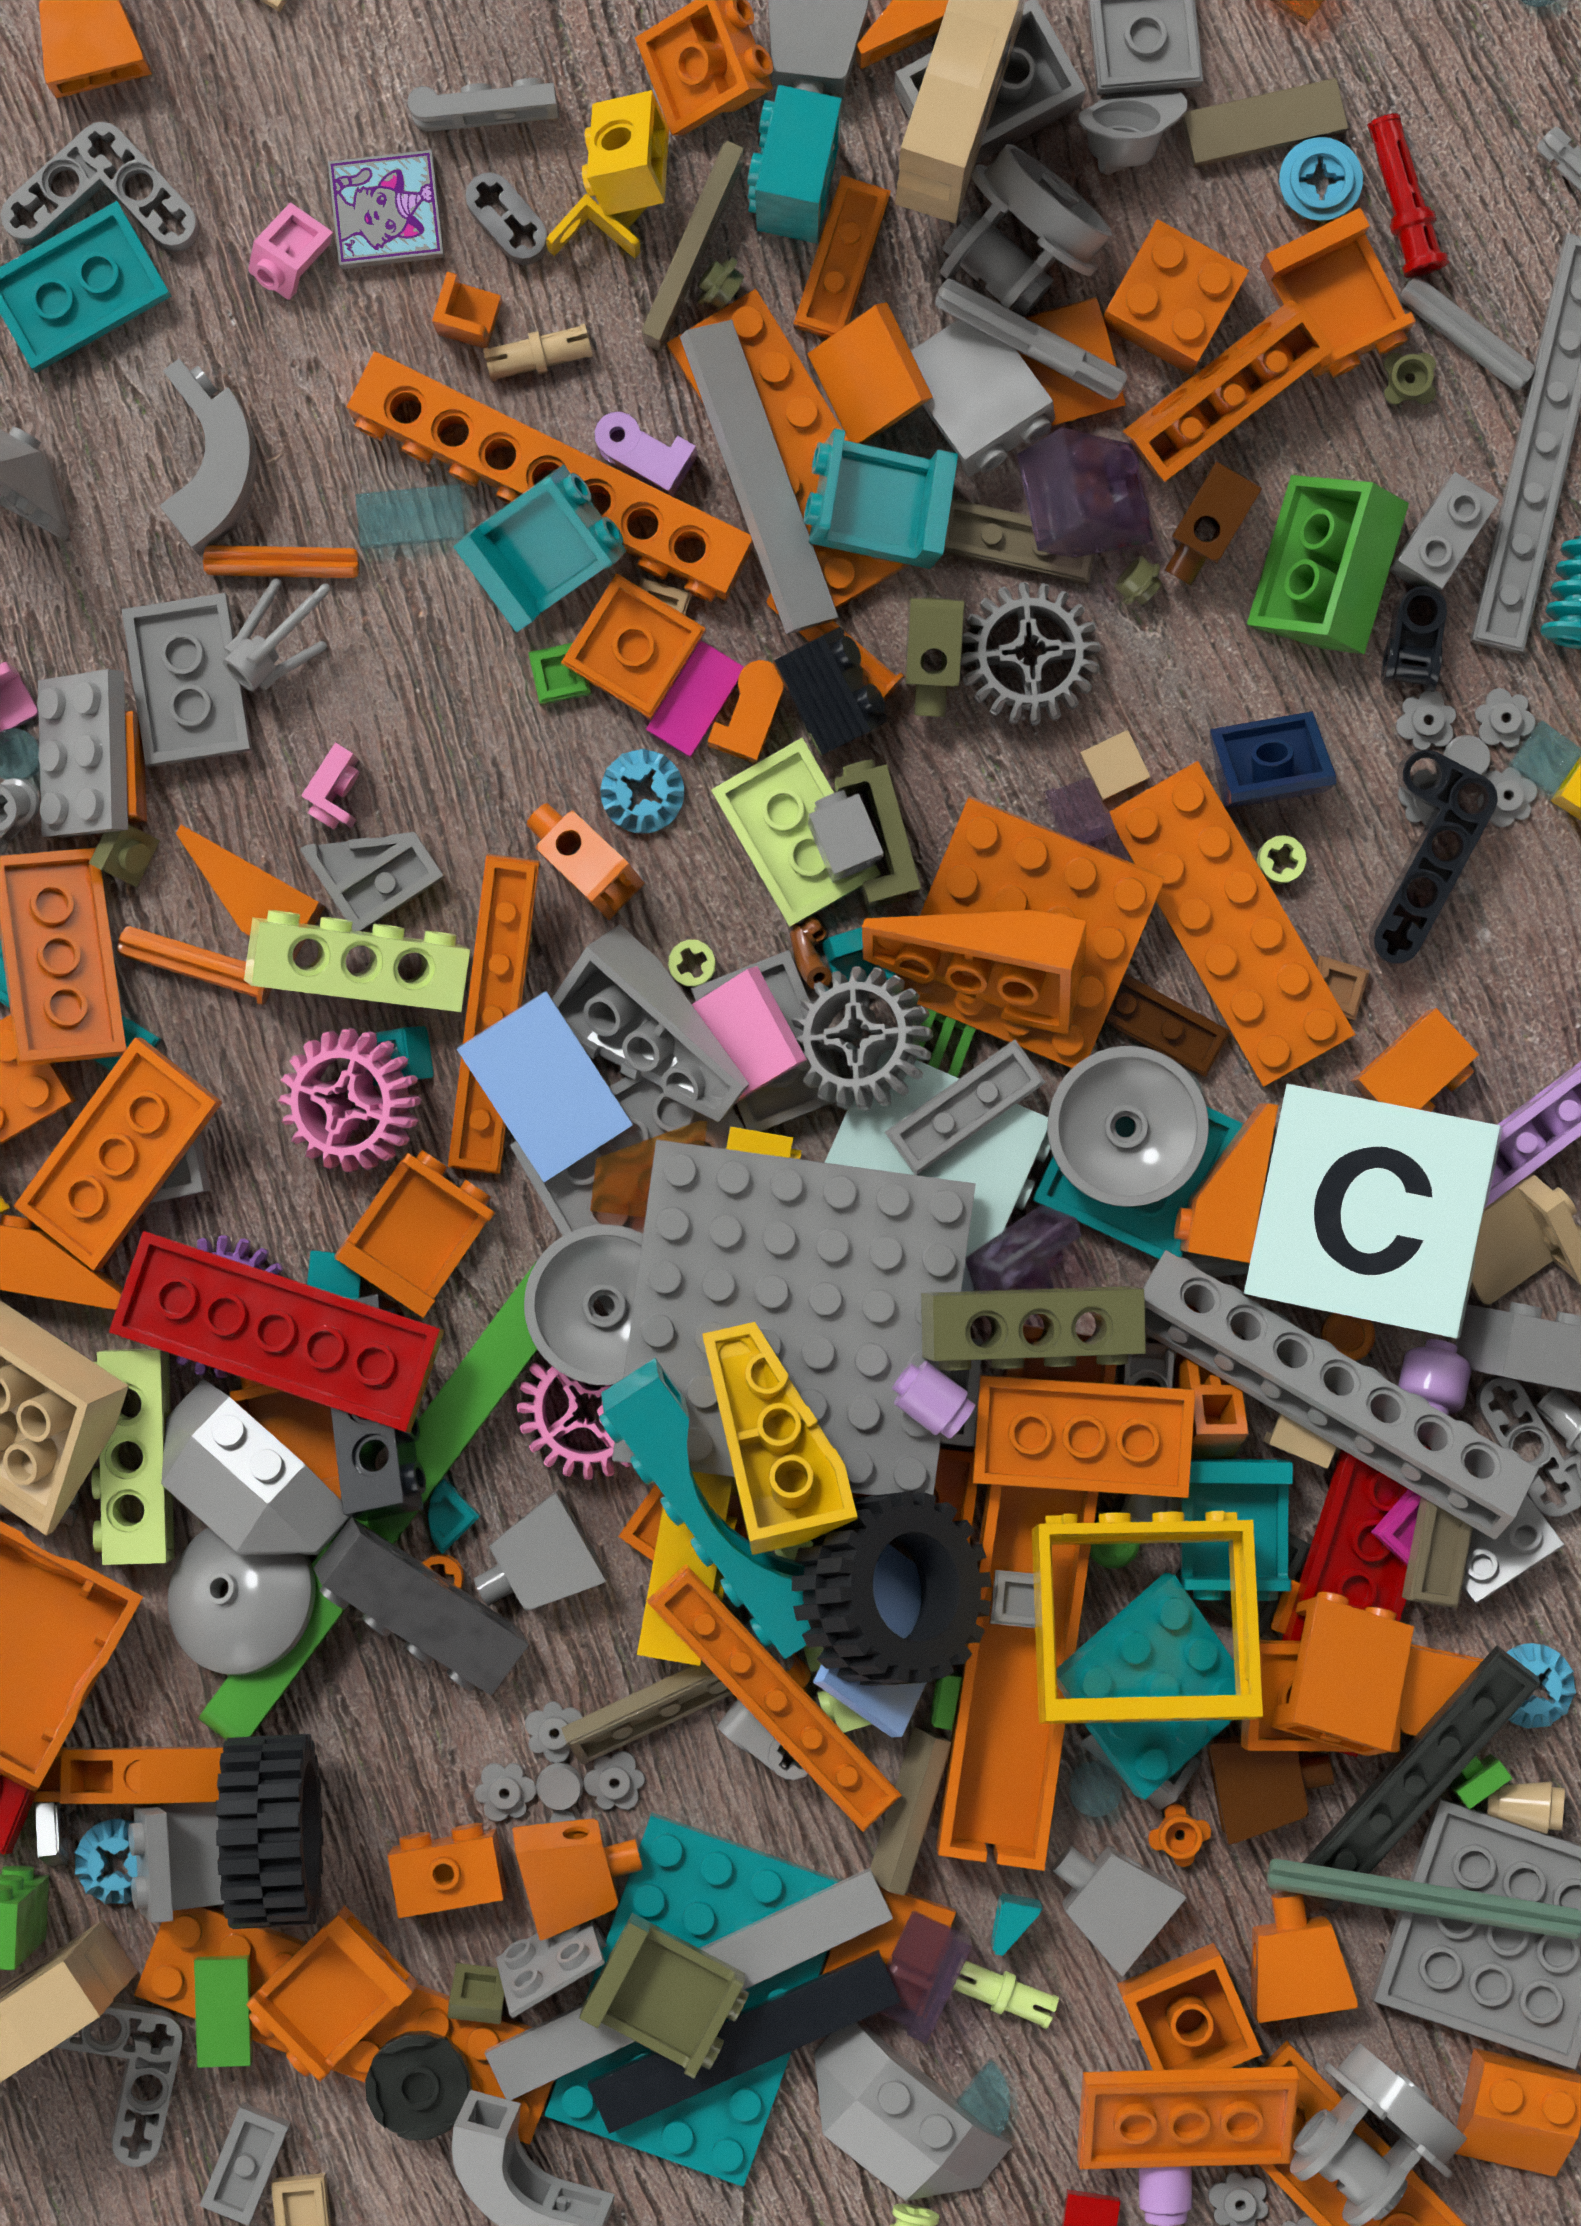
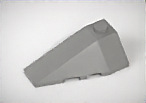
[0,426,70,541]
[552,924,749,1122]

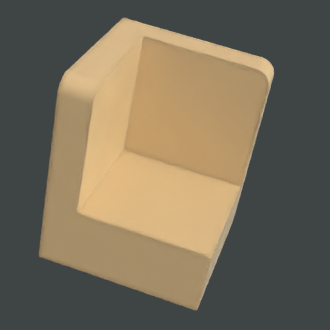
[1263,1413,1337,1469]

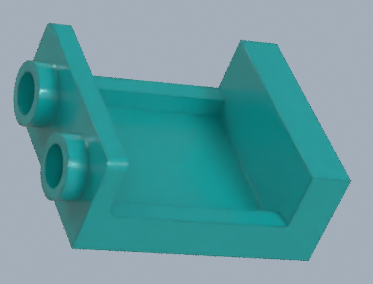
[804,428,958,569]
[453,464,627,633]
[1180,1459,1293,1601]

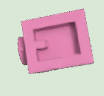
[248,202,333,300]
[301,742,360,830]

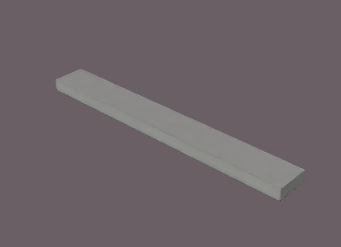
[1470,233,1581,654]
[485,1868,893,2100]

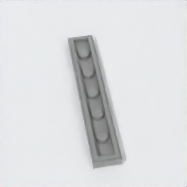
[680,320,838,635]

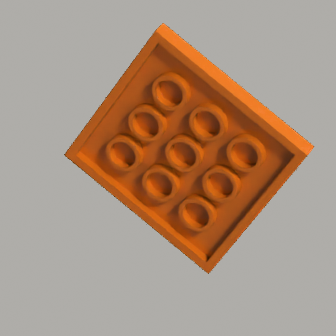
[896,796,1165,1068]

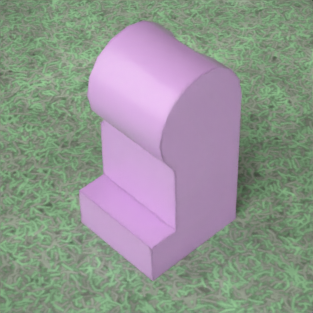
[595,412,698,497]

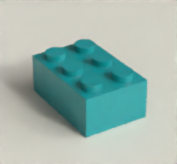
[747,85,842,244]

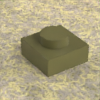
[89,824,160,887]
[448,1963,505,2024]

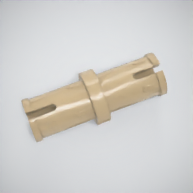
[483,324,593,382]

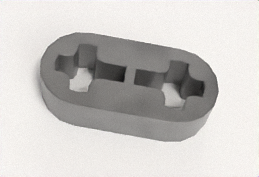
[466,172,548,265]

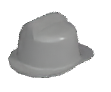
[1078,89,1187,175]

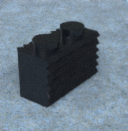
[772,627,887,756]

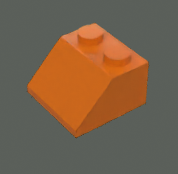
[1455,2048,1581,2177]

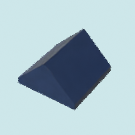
[1210,711,1336,809]

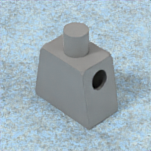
[768,0,868,94]
[473,1489,608,1611]
[1052,1845,1187,1976]

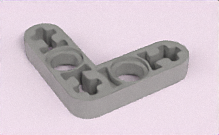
[0,122,200,252]
[1475,1376,1581,1517]
[54,2002,182,2167]

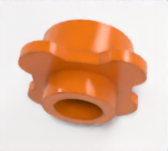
[1148,1803,1211,1867]

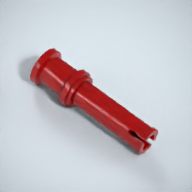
[1367,113,1449,278]

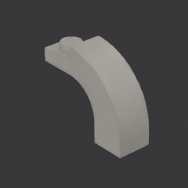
[159,358,257,556]
[452,2090,615,2226]

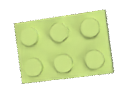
[711,738,881,928]

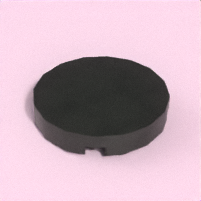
[365,2030,472,2141]

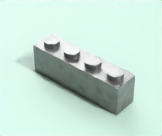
[313,1518,529,1696]

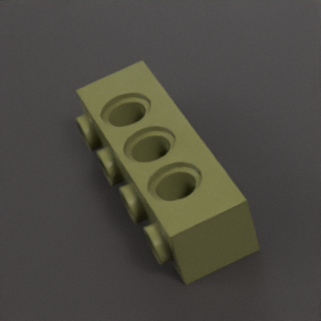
[921,1286,1146,1371]

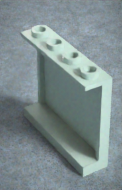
[824,1049,1050,1291]

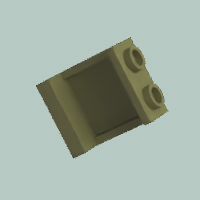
[834,759,921,910]
[579,1913,749,2079]

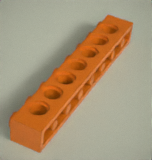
[346,351,754,602]

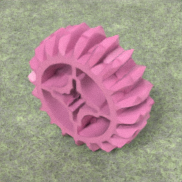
[278,1028,422,1172]
[517,1363,632,1480]

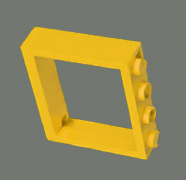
[1032,1511,1263,1724]

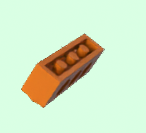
[1122,300,1335,482]

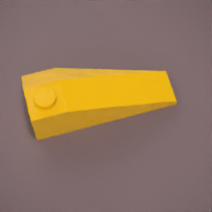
[702,1322,857,1555]

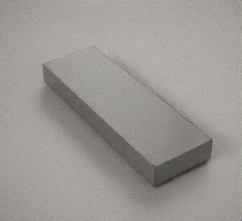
[885,1040,1046,1175]

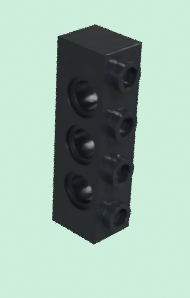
[331,1294,426,1522]

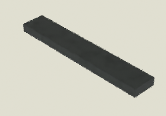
[1302,1645,1540,1914]

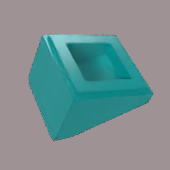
[373,1026,434,1087]
[990,1892,1043,1956]

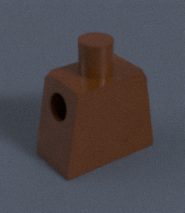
[1164,461,1262,586]
[1205,1736,1334,1845]

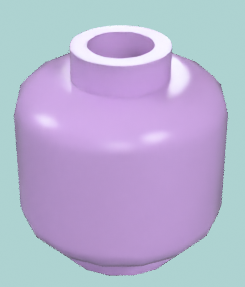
[1398,1339,1471,1416]

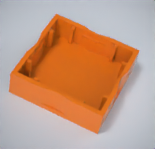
[0,1521,143,1793]

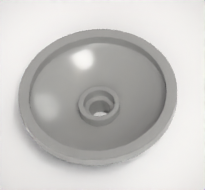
[1047,1046,1209,1206]
[524,1224,643,1385]
[168,1527,316,1675]

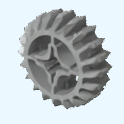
[960,582,1101,726]
[791,966,934,1111]

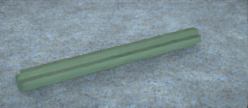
[1267,1858,1581,1940]

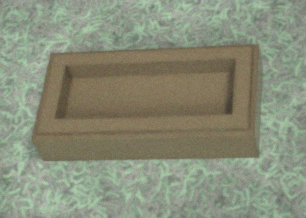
[1402,1496,1473,1608]

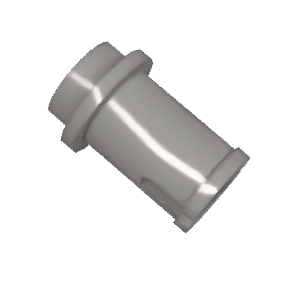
[1536,1388,1581,1454]

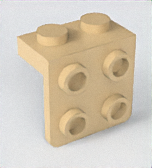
[1471,1173,1581,1304]

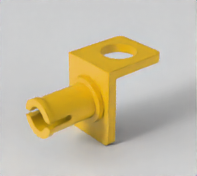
[546,194,647,258]

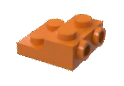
[635,0,773,135]

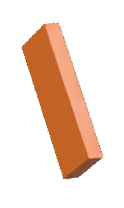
[793,175,891,339]

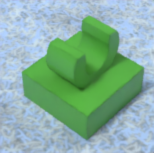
[1449,1754,1513,1809]

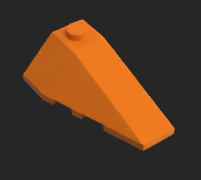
[862,910,1087,1035]

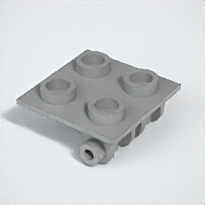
[1462,1494,1565,1604]
[496,1920,607,2018]

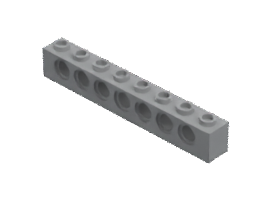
[1143,1250,1538,1540]

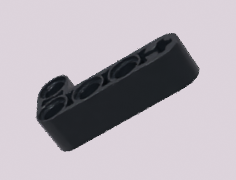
[1369,750,1498,964]

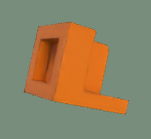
[432,271,502,348]

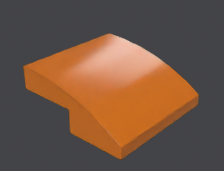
[1017,297,1126,426]

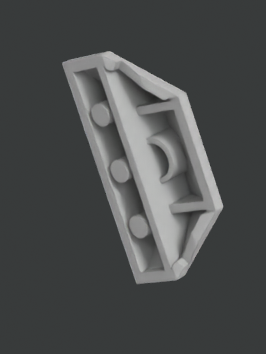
[161,1379,351,1555]
[814,2021,1012,2201]

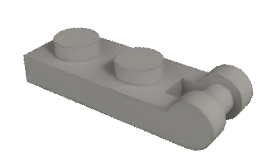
[407,78,559,132]

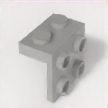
[128,1802,224,1923]

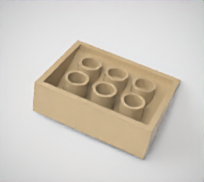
[0,1300,129,1536]

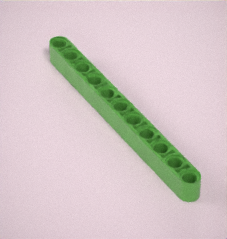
[198,1261,538,1741]

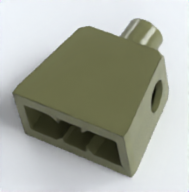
[905,597,964,717]

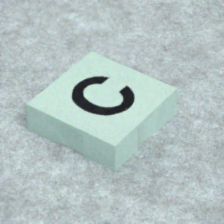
[1244,1084,1503,1338]

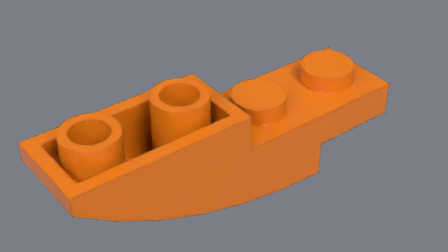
[33,1746,223,1804]

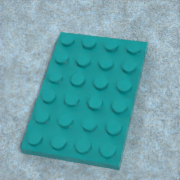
[544,1812,842,2187]

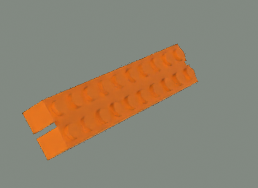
[936,1325,1117,1871]

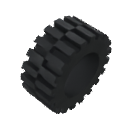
[792,1491,992,1686]
[216,1734,324,1929]

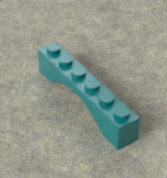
[599,1358,811,1659]

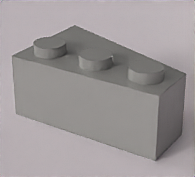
[1455,1302,1581,1392]

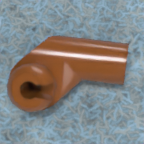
[790,917,832,990]

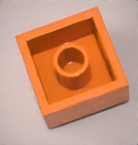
[1103,219,1249,375]
[1117,1943,1262,2070]

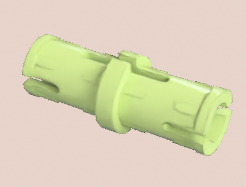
[948,1957,1059,2029]

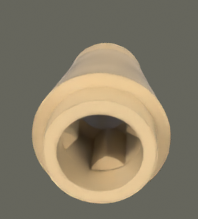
[1487,1781,1565,1835]

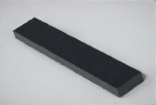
[587,1949,901,2134]

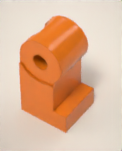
[707,660,784,764]

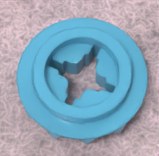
[1278,137,1363,224]
[600,749,684,834]
[1506,1643,1576,1729]
[74,1819,138,1904]

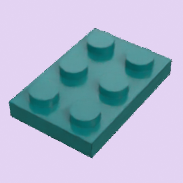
[0,201,172,373]

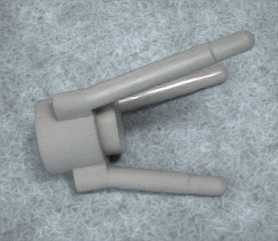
[223,578,331,691]

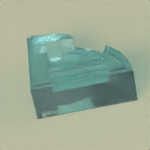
[957,2058,1011,2136]

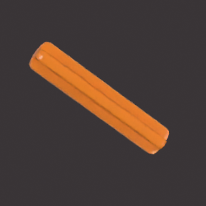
[203,545,360,578]

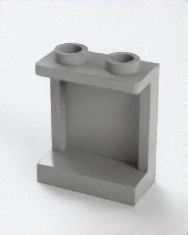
[911,319,1055,477]

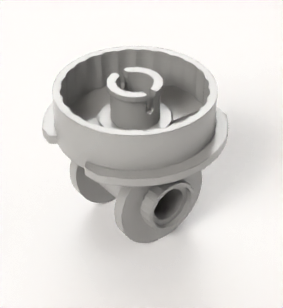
[939,144,1112,317]
[1290,2043,1468,2226]

